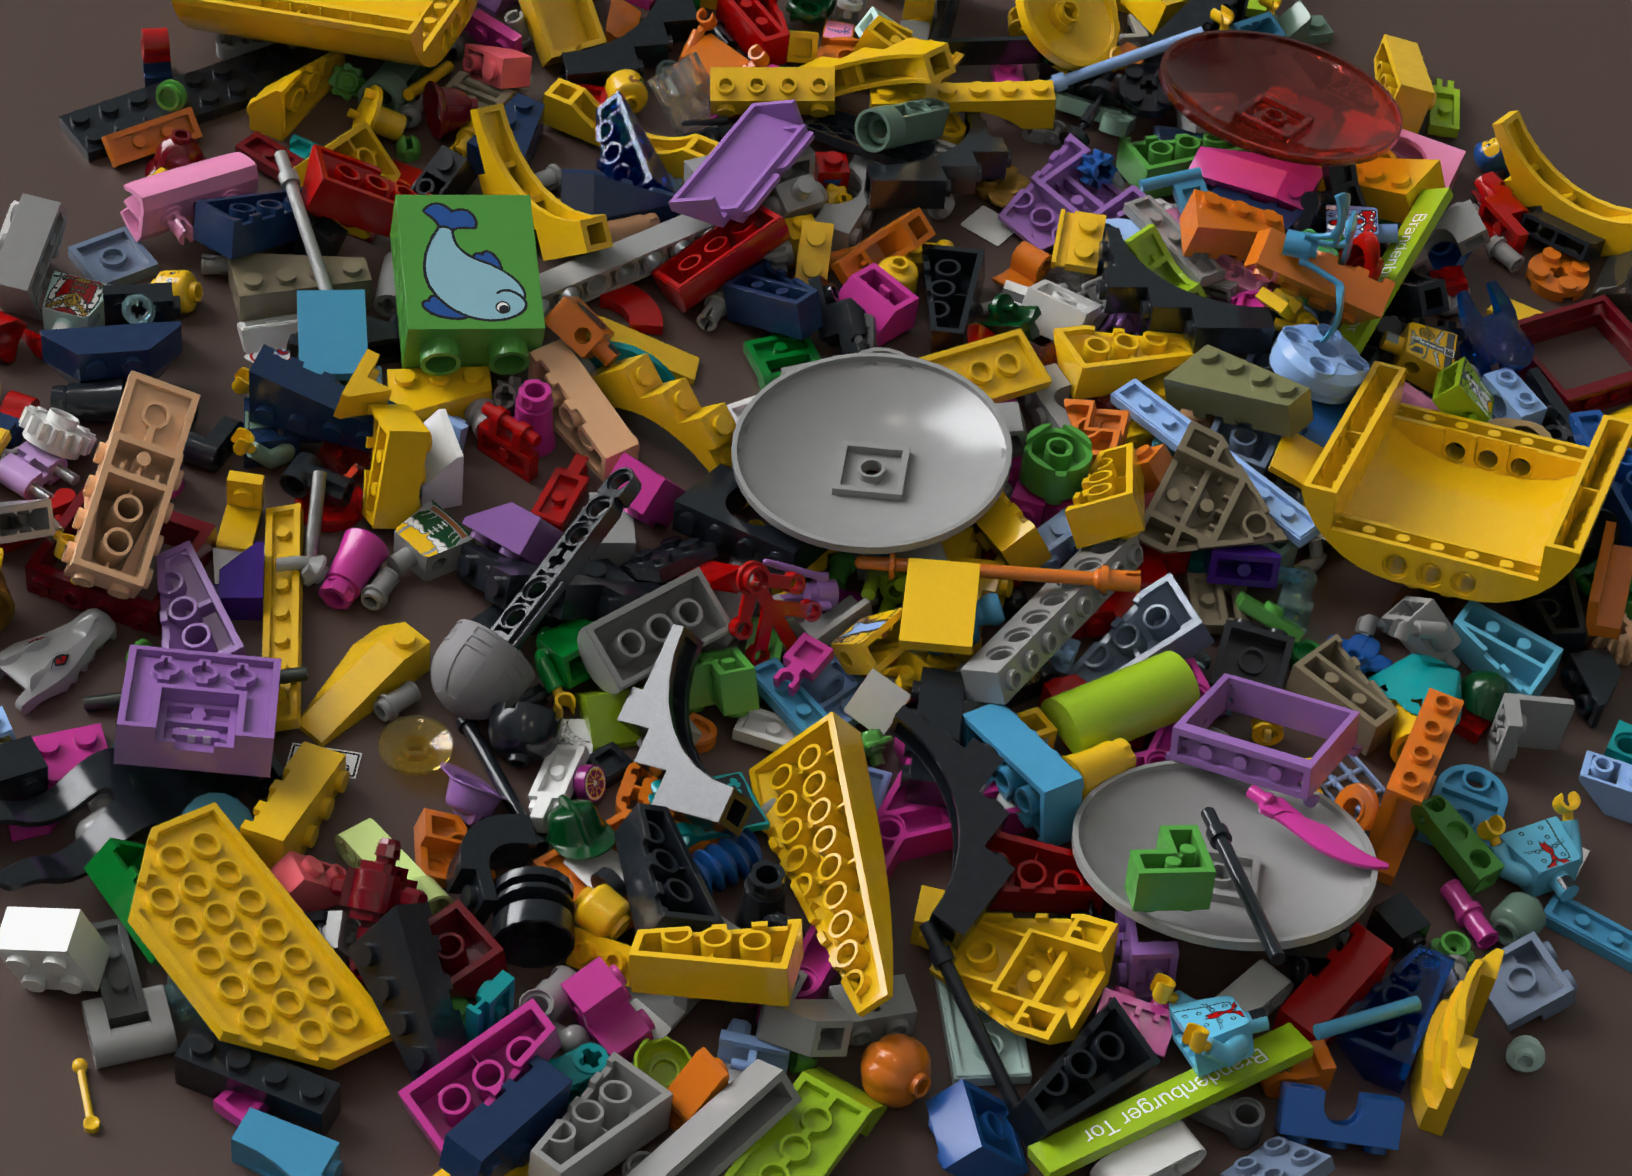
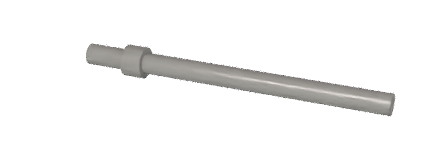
[274,150,333,290]

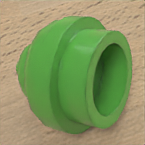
[155,79,188,112]

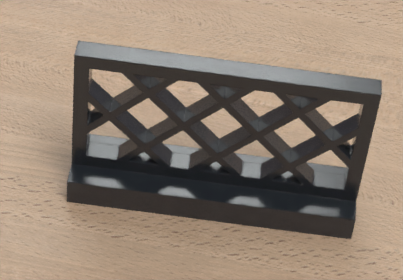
[804,106,939,165]

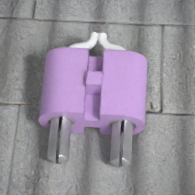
[0,441,80,500]

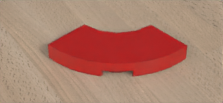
[600,284,663,335]

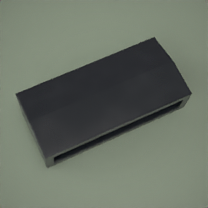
[1520,209,1605,262]

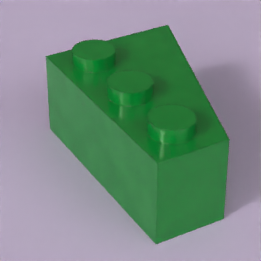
[84,837,161,966]

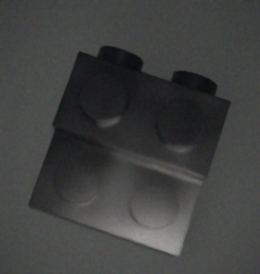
[102,282,182,331]
[1209,619,1295,689]

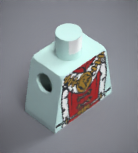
[42,271,110,330]

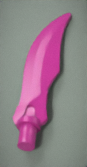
[1246,785,1389,870]

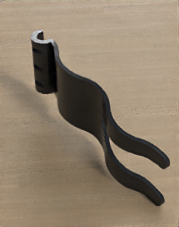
[0,747,284,891]

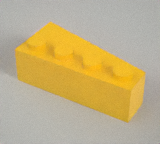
[240,741,350,870]
[629,919,803,1007]

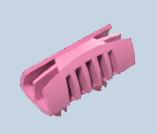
[120,152,259,245]

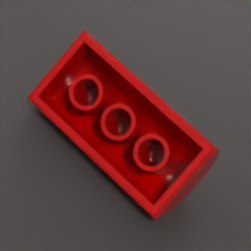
[651,205,790,313]

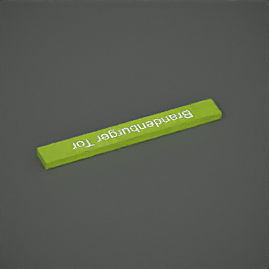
[1339,187,1454,354]
[1027,1022,1314,1176]

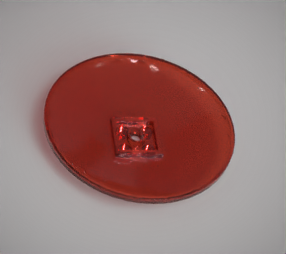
[1159,30,1403,167]

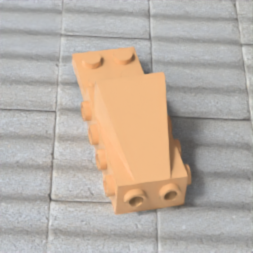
[61,370,201,599]

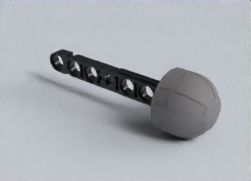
[430,467,642,721]

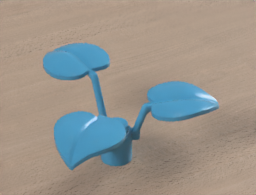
[1282,192,1357,343]

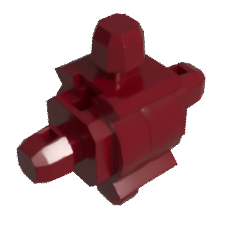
[330,837,428,941]

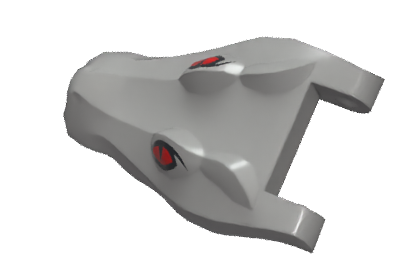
[0,608,117,715]

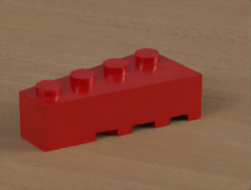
[988,832,1104,915]

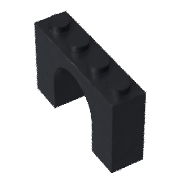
[672,464,828,581]

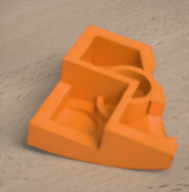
[1064,398,1131,465]
[413,808,496,888]

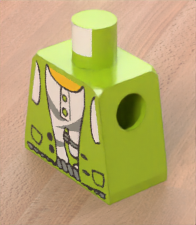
[1432,356,1494,422]

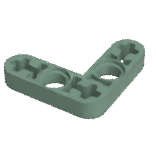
[1055,91,1138,137]

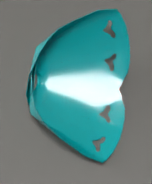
[1368,653,1463,727]

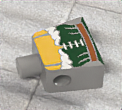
[386,500,476,581]

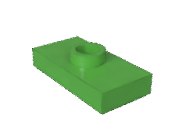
[1235,591,1304,643]

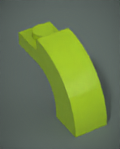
[1124,224,1207,298]

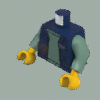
[231,367,321,469]

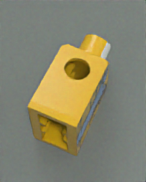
[831,608,907,675]

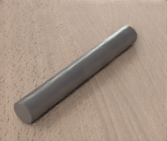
[304,470,327,557]

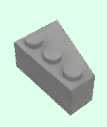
[0,193,68,320]

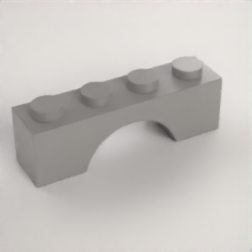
[815,154,884,251]

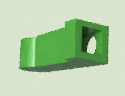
[1410,795,1505,897]

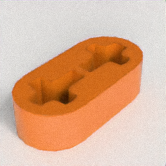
[615,762,658,815]

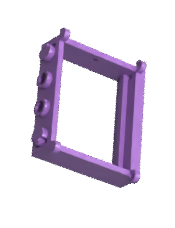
[1165,673,1363,808]

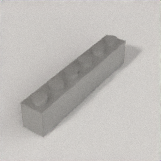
[626,1059,802,1176]

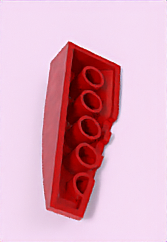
[302,144,433,237]

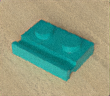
[465,970,515,1042]

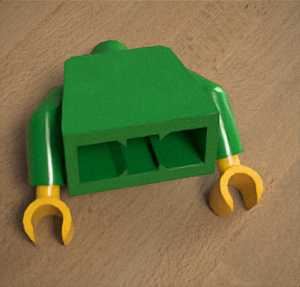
[534,619,593,719]

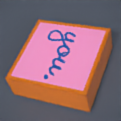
[821,19,855,46]

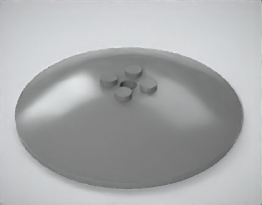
[731,353,1012,554]
[1071,760,1378,951]

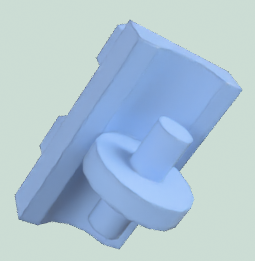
[717,1018,791,1074]

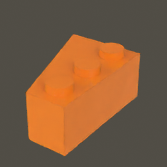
[1179,189,1285,261]

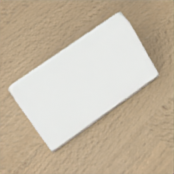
[237,314,298,354]

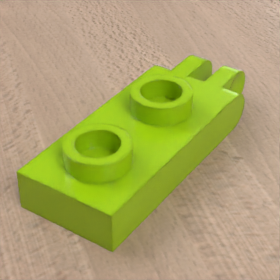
[1427,78,1460,139]

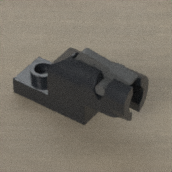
[808,275,877,355]

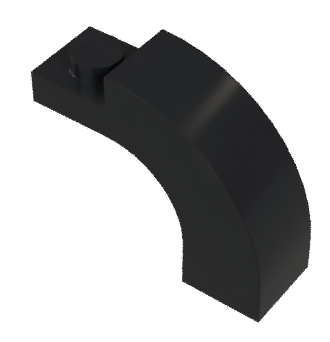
[446,814,538,925]

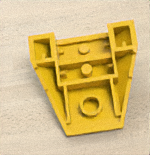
[929,913,1119,1045]

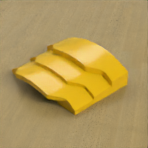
[1410,948,1504,1136]

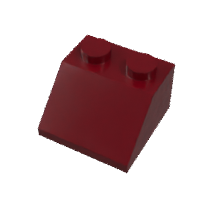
[428,899,509,997]

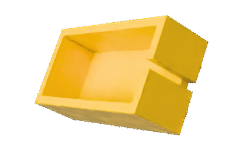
[518,0,607,67]

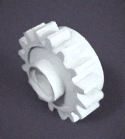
[18,405,97,460]

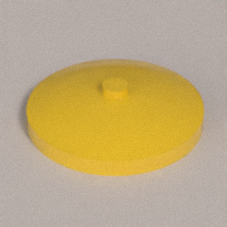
[1015,0,1119,71]

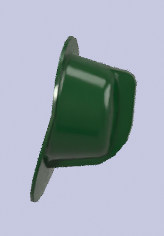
[545,794,616,861]

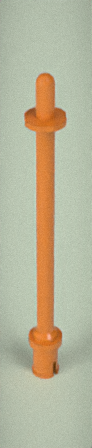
[854,553,1141,594]

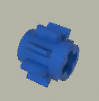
[1077,148,1118,190]

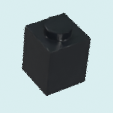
[1366,892,1431,961]

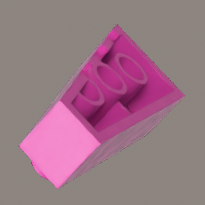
[398,998,561,1157]

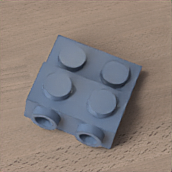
[1468,931,1578,1032]

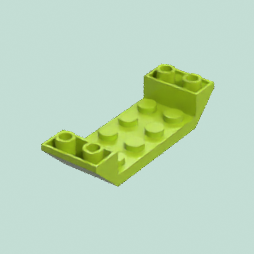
[724,1066,888,1176]

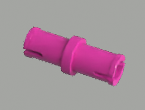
[1440,879,1499,950]

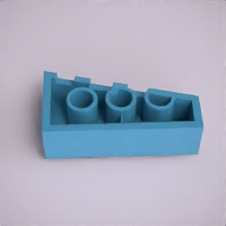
[962,703,1084,846]

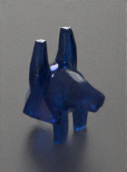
[1457,280,1535,380]

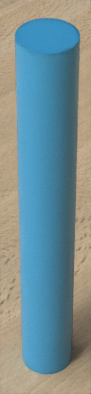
[1313,995,1422,1040]

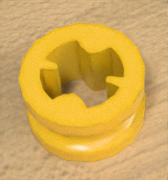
[1251,717,1284,746]

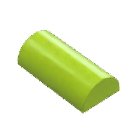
[1040,651,1200,753]

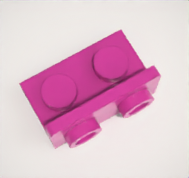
[1095,986,1172,1060]

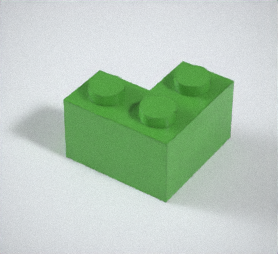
[689,646,760,718]
[1124,825,1216,913]

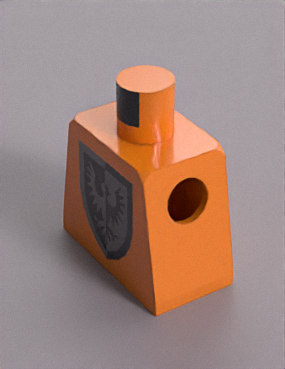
[544,296,621,368]

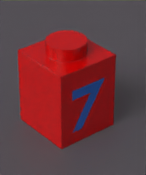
[814,151,850,190]

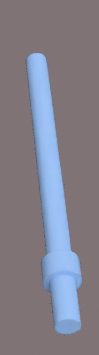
[1049,27,1205,93]

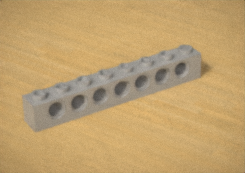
[960,535,1144,705]

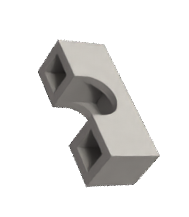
[1388,199,1491,275]
[1017,363,1071,428]

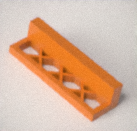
[1585,521,1632,640]

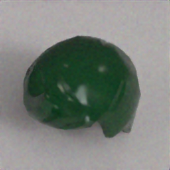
[785,0,837,24]
[1461,670,1513,723]

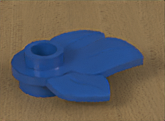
[1327,634,1393,674]

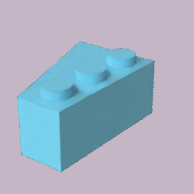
[1452,600,1564,696]

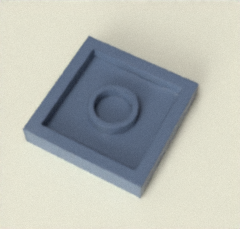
[68,226,159,285]

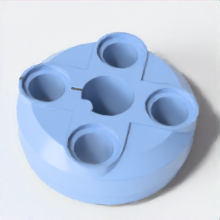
[1269,323,1370,404]

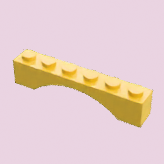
[543,78,719,181]
[869,80,1056,129]

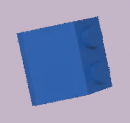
[925,1079,1029,1176]

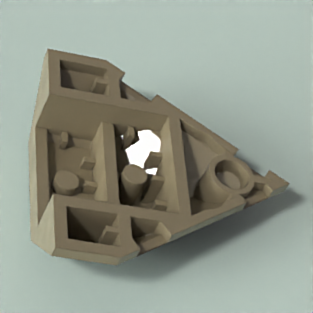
[1138,420,1288,554]

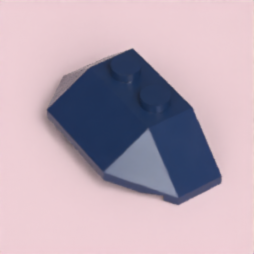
[40,321,183,383]

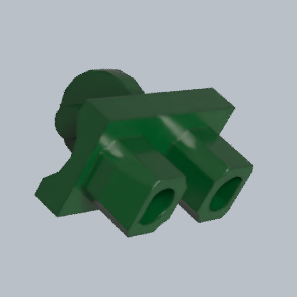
[978,294,1042,343]

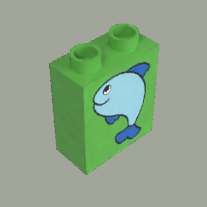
[390,195,545,376]

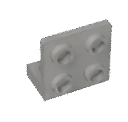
[1486,693,1575,773]

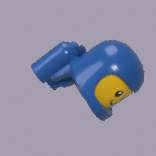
[1473,137,1510,177]

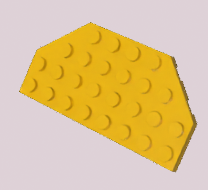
[127,802,393,1070]

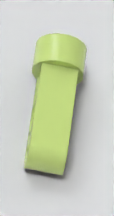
[335,818,454,919]

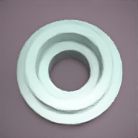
[1506,1035,1545,1072]

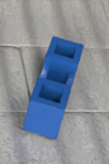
[1274,1081,1405,1155]

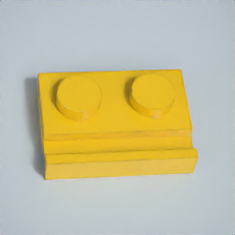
[1051,209,1107,275]

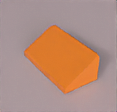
[605,0,641,43]

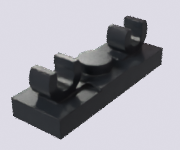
[1524,367,1576,444]

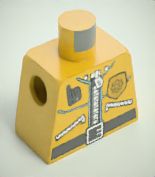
[1379,322,1458,394]

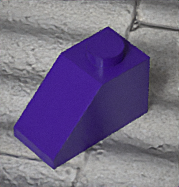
[212,542,265,620]
[1203,544,1281,589]

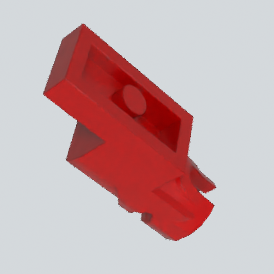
[1470,171,1529,255]

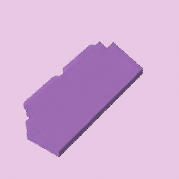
[668,99,815,228]

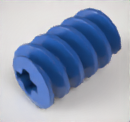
[691,828,763,896]

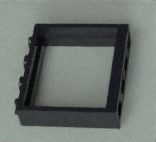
[928,0,1042,66]

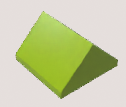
[575,682,646,753]

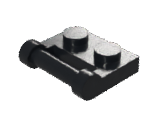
[1292,190,1336,233]

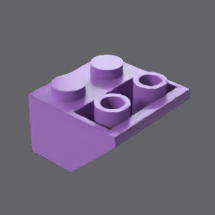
[462,502,563,566]

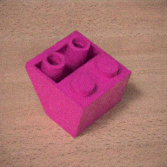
[838,262,919,347]

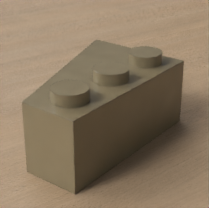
[1285,633,1398,756]

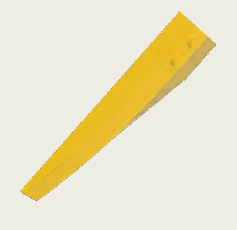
[749,711,893,1017]

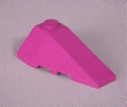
[1189,146,1324,211]

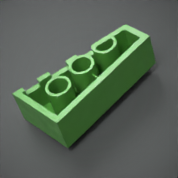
[1116,130,1257,199]

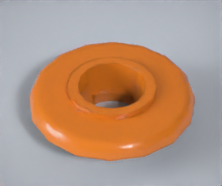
[1334,782,1379,832]

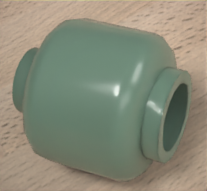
[1490,892,1547,946]

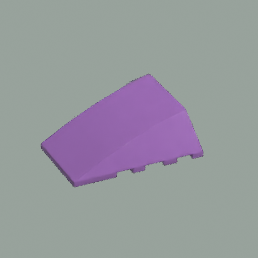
[998,133,1146,252]

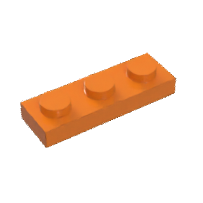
[101,106,203,168]

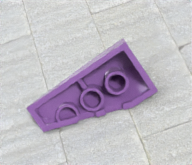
[156,540,247,656]

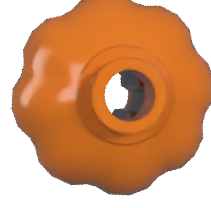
[860,1033,932,1108]

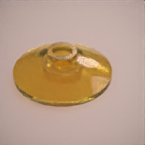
[378,715,453,775]

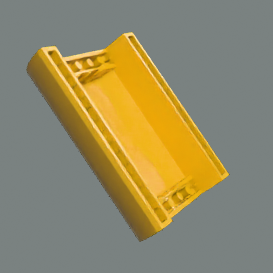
[171,0,478,67]
[1301,361,1632,603]

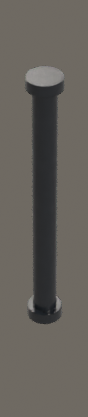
[455,717,549,858]

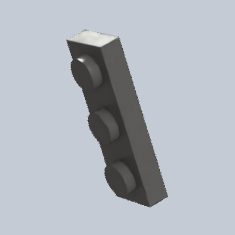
[92,918,148,1028]

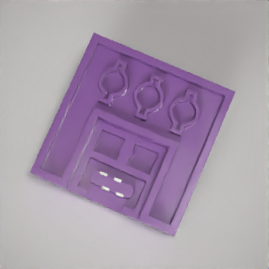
[113,644,282,778]

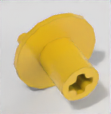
[347,85,407,141]

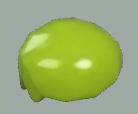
[633,1036,692,1089]

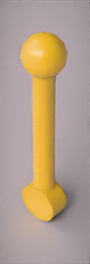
[72,1058,100,1134]

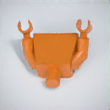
[675,7,770,100]

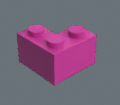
[610,452,686,528]
[560,956,655,1063]

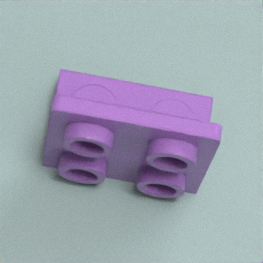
[1114,909,1179,1001]

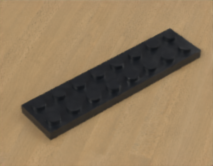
[58,43,305,163]

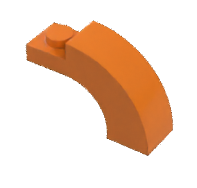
[831,207,936,286]

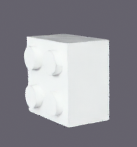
[0,906,111,994]

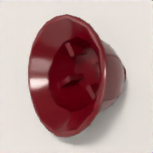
[423,81,478,140]
[145,129,207,177]

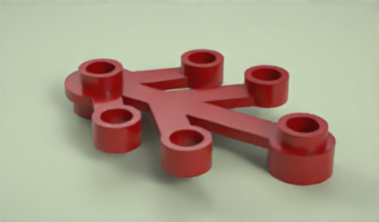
[728,560,822,666]

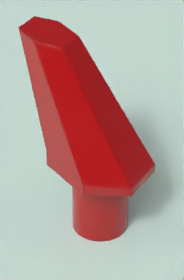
[21,328,43,361]

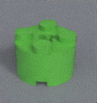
[1019,423,1093,505]

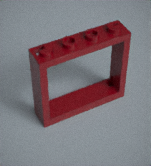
[1495,295,1632,413]
[25,485,217,636]

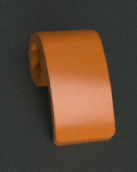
[992,241,1052,287]

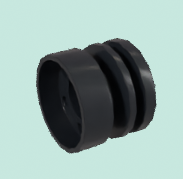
[493,866,575,968]

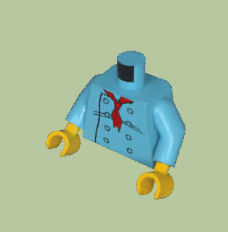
[1477,791,1583,902]
[1150,973,1269,1077]

